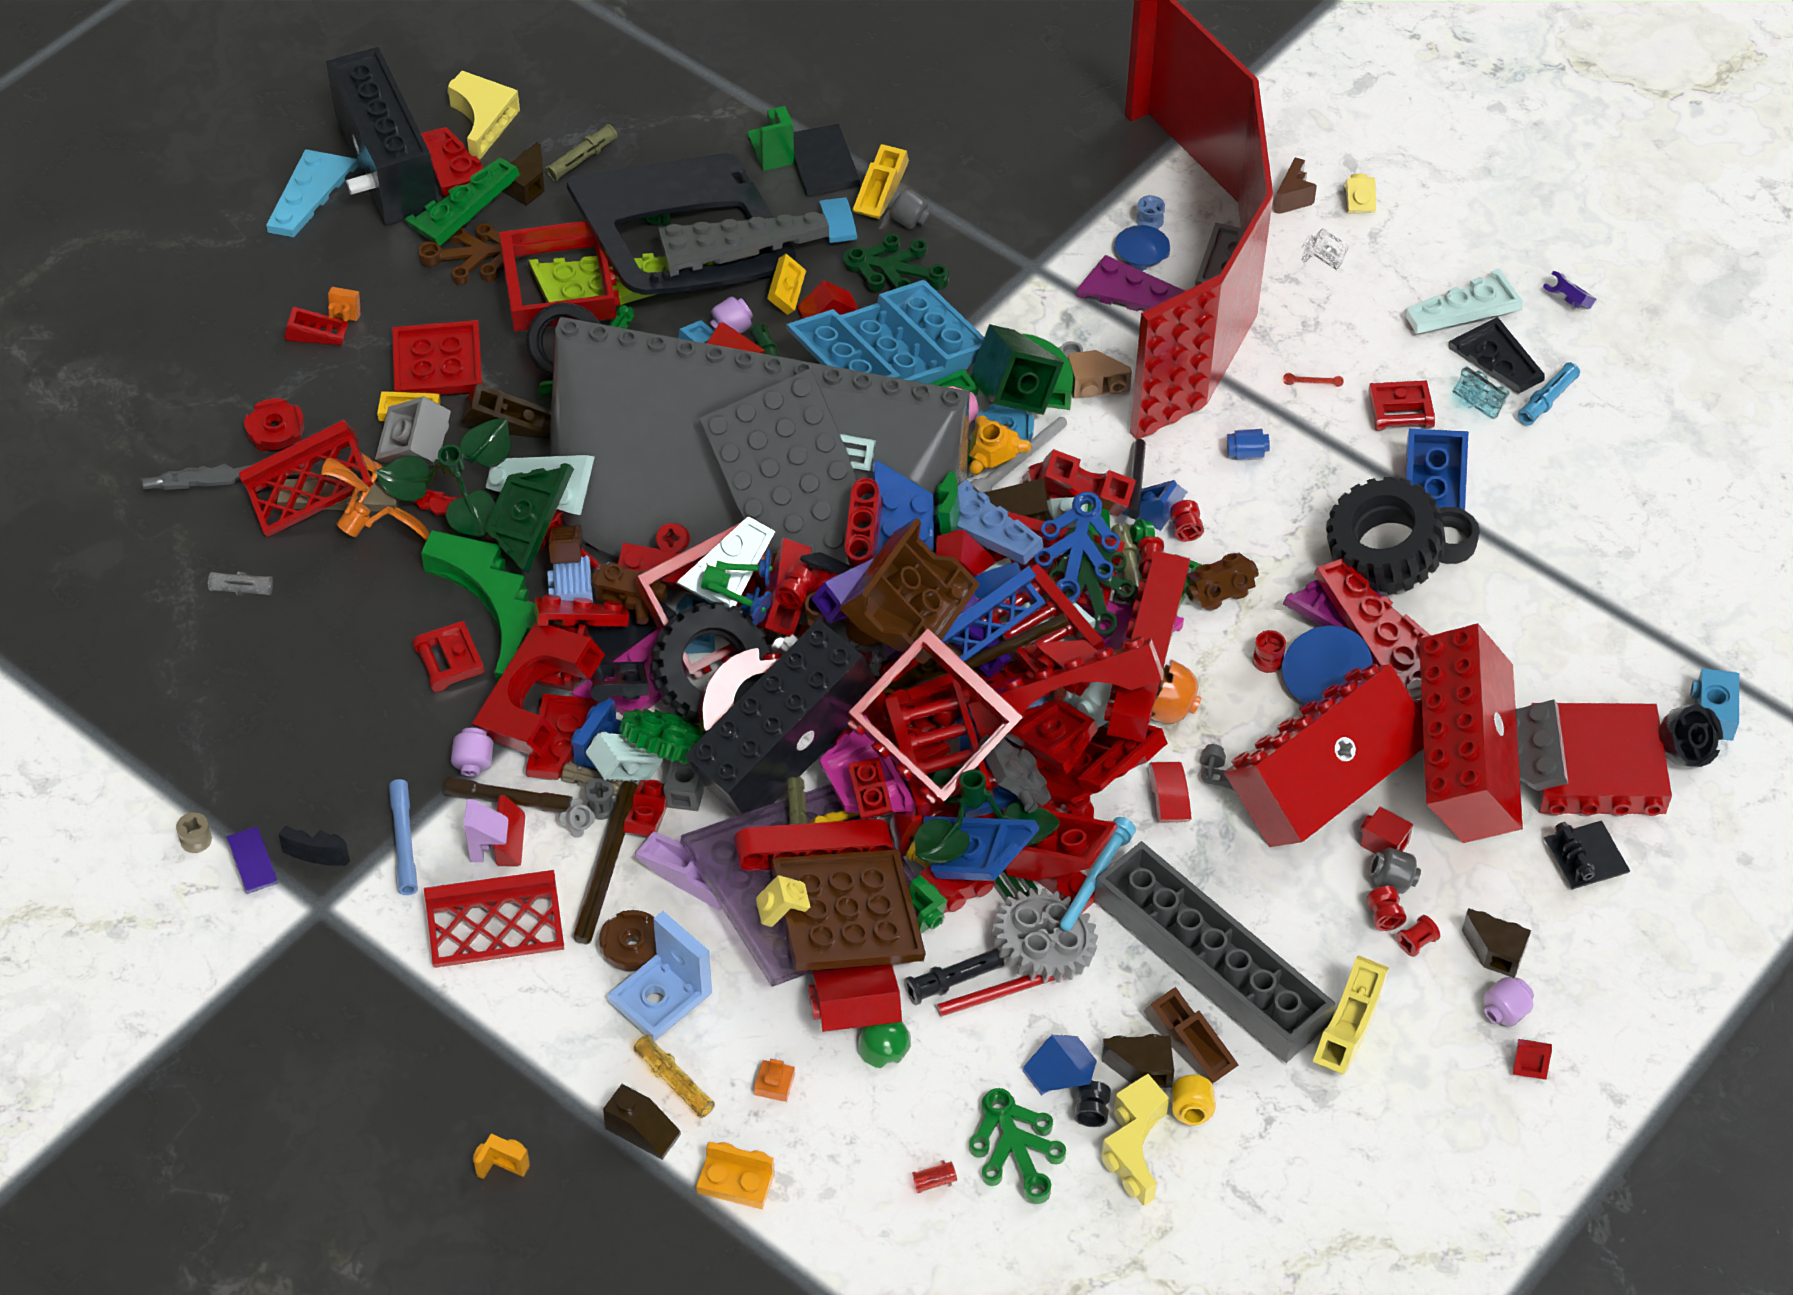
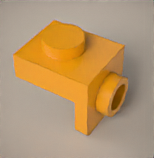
[473,1134,530,1179]

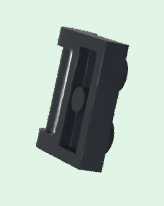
[590,662,648,702]

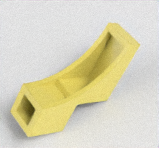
[1101,1074,1169,1206]

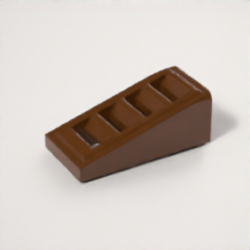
[549,525,582,564]

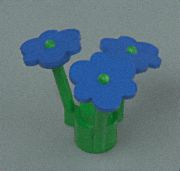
[701,550,773,626]

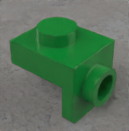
[909,875,947,934]

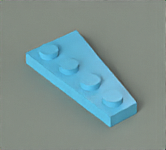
[266,149,358,237]

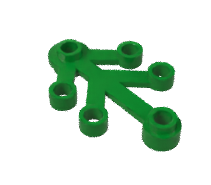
[969,1088,1066,1204]

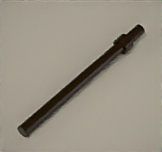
[896,613,1069,691]

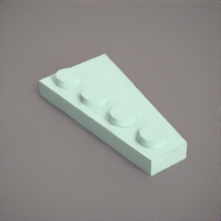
[1406,268,1523,334]

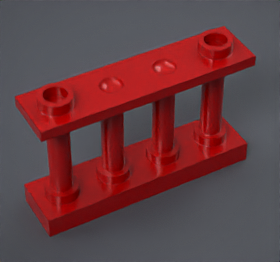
[978,564,1105,697]
[885,680,997,820]

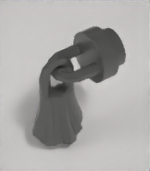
[1200,744,1235,791]

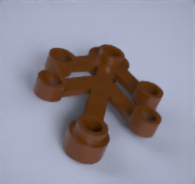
[418,223,525,285]

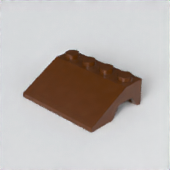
[839,517,980,664]

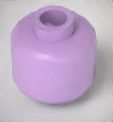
[709,297,753,334]
[451,728,494,777]
[1484,977,1534,1027]

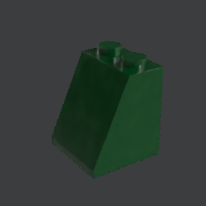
[970,324,1064,415]

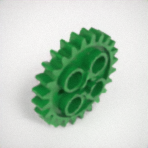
[619,708,706,765]

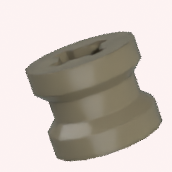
[176,812,212,853]

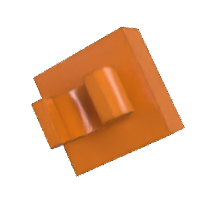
[328,287,361,321]
[754,1058,795,1102]

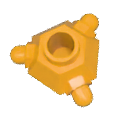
[969,415,1031,475]

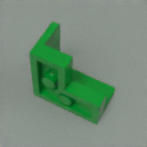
[747,106,794,171]

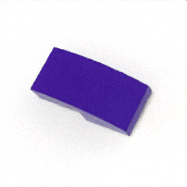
[226,826,278,894]

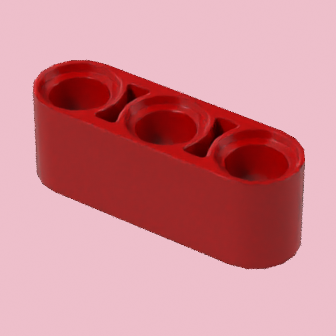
[845,478,882,568]

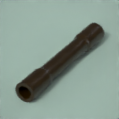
[444,777,573,814]

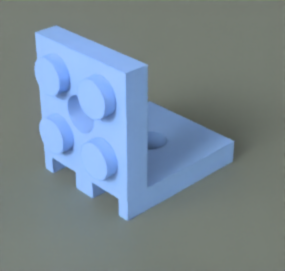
[608,911,712,1042]

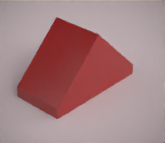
[797,280,859,319]

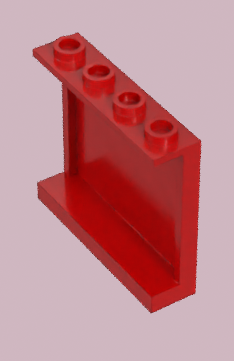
[1531,703,1672,816]

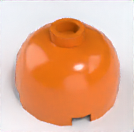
[1151,659,1202,724]

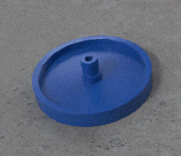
[1282,626,1373,706]

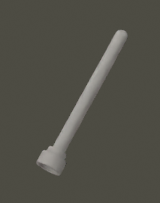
[970,417,1067,493]

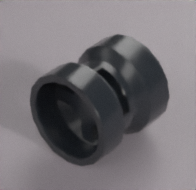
[1074,1080,1111,1127]

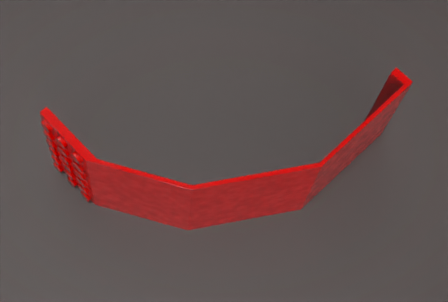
[1125,0,1273,440]

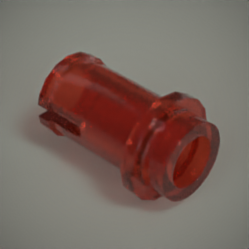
[912,1160,958,1194]

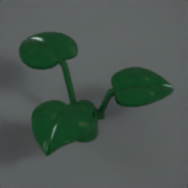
[375,418,511,537]
[915,752,1060,863]

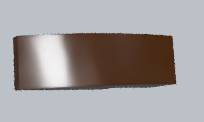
[1143,987,1239,1084]

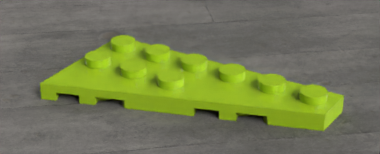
[528,253,714,305]

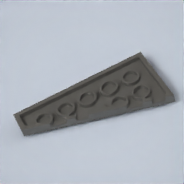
[658,212,829,277]

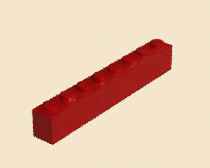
[1104,550,1190,743]

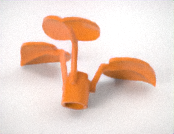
[321,451,430,541]

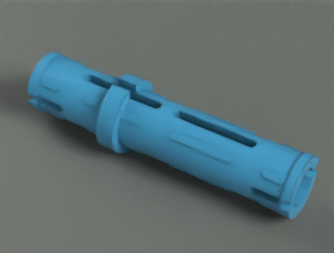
[1518,362,1580,425]

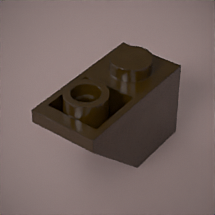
[502,142,545,206]
[1462,908,1531,978]
[1101,1034,1175,1088]

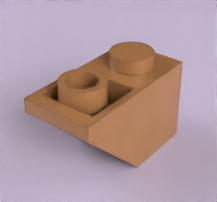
[1068,350,1132,398]

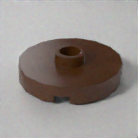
[599,910,657,971]

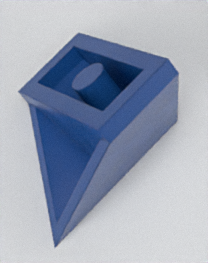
[1122,480,1188,531]
[1022,1034,1097,1096]

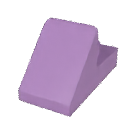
[464,799,508,862]

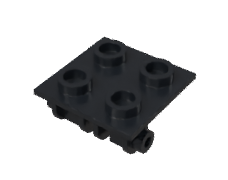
[1544,820,1630,890]

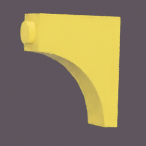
[447,71,520,160]

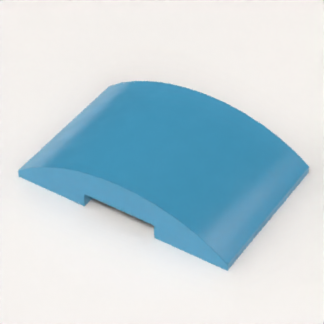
[786,280,984,384]

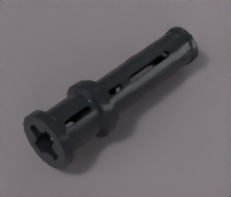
[904,947,1004,1005]

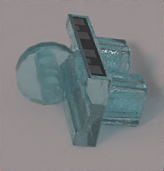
[1452,366,1510,420]

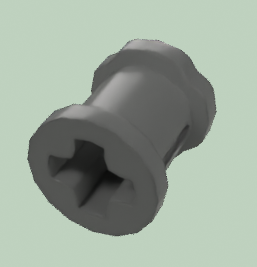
[585,778,615,820]

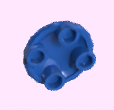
[1114,225,1170,271]

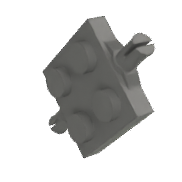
[978,734,1052,813]

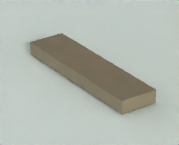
[277,479,399,511]

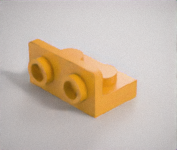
[696,1142,775,1210]

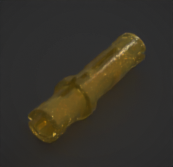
[633,1035,715,1118]

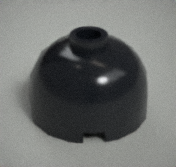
[1659,704,1723,767]

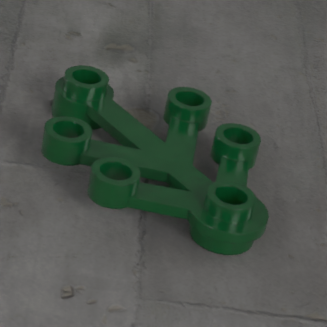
[843,233,949,291]
[1049,527,1135,638]

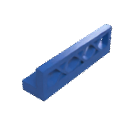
[942,566,1046,662]

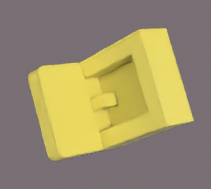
[1344,174,1376,213]
[756,875,810,927]

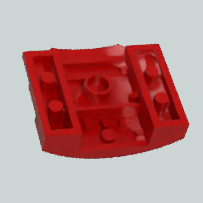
[1018,703,1168,804]

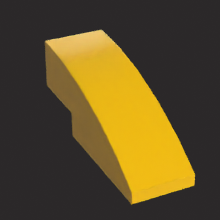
[853,144,909,219]

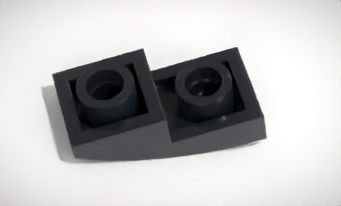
[278,825,350,866]

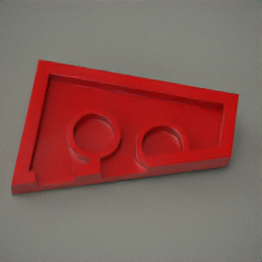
[421,127,484,196]

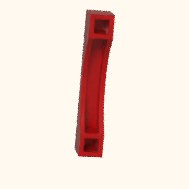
[968,637,1164,739]

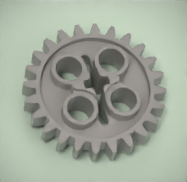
[991,888,1098,983]

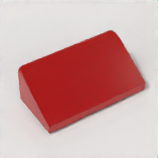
[493,795,526,867]

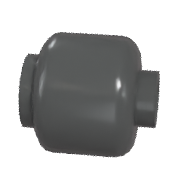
[888,188,930,229]
[1370,847,1421,894]

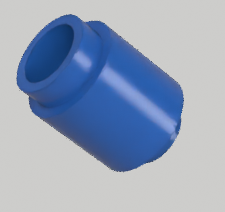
[1227,428,1270,460]

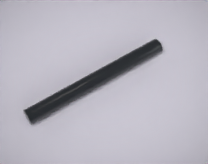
[1128,439,1146,519]

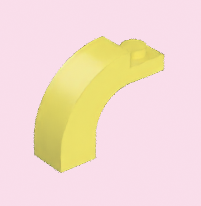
[1313,955,1390,1074]

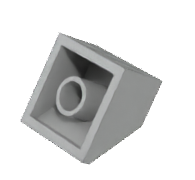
[375,396,451,466]

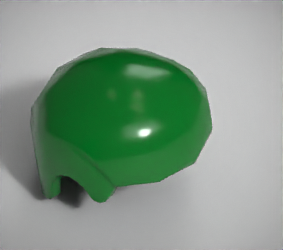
[857,1022,911,1068]

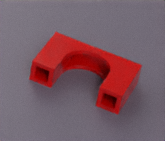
[472,622,605,758]

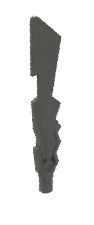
[142,463,303,490]

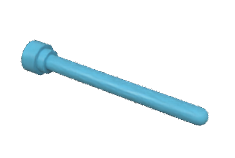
[1060,817,1136,931]

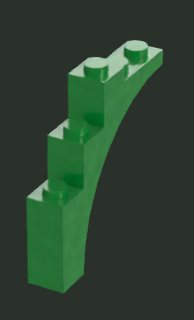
[421,530,554,684]

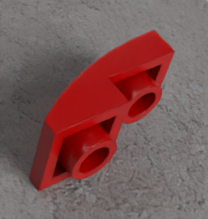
[848,757,893,819]
[1149,762,1192,822]
[624,780,667,836]

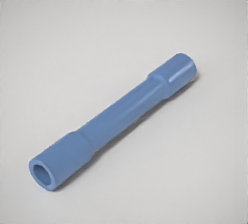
[389,779,418,895]

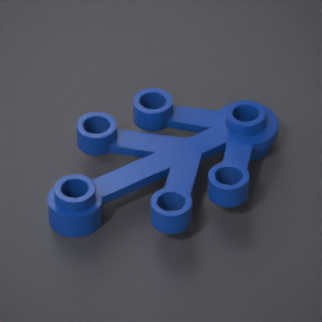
[1035,492,1120,604]

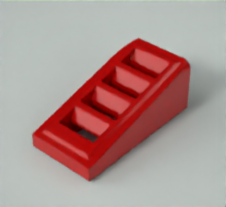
[284,307,349,345]

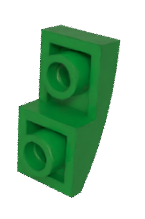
[936,471,960,535]

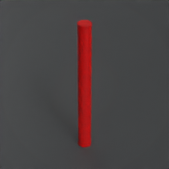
[937,974,1064,1017]

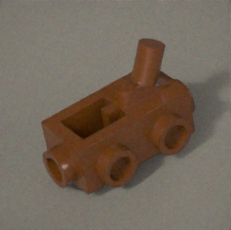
[1186,553,1259,610]
[591,563,667,625]

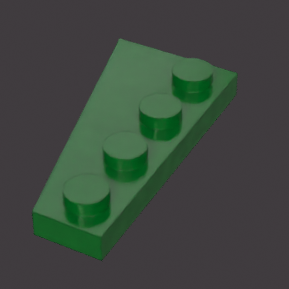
[404,157,520,246]

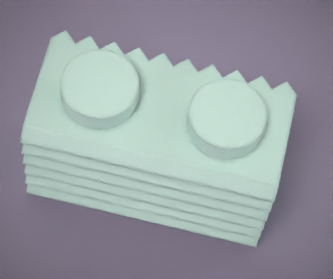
[586,732,663,781]

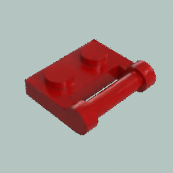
[1368,380,1435,430]
[412,621,485,692]

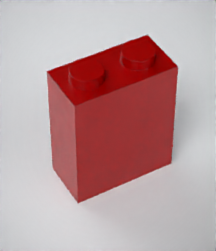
[808,964,902,1032]

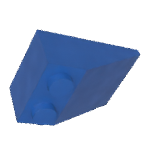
[1405,428,1469,510]

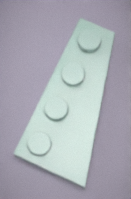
[485,455,595,515]

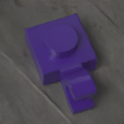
[1543,271,1597,309]

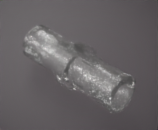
[208,571,273,596]

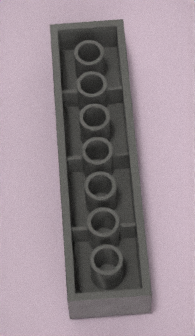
[1094,841,1335,1063]

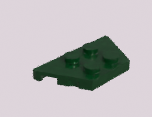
[485,463,574,573]

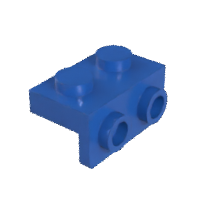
[571,698,622,771]

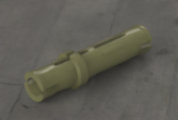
[545,124,618,182]
[1111,523,1142,604]

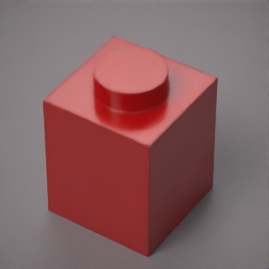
[1360,806,1413,854]

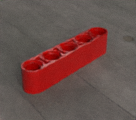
[734,819,894,871]

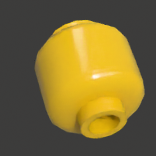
[1171,1074,1216,1126]

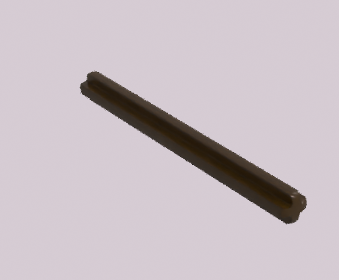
[574,780,638,945]

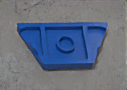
[871,461,934,554]
[923,816,1040,881]

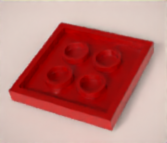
[392,320,483,395]

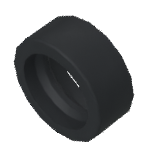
[1439,507,1480,564]

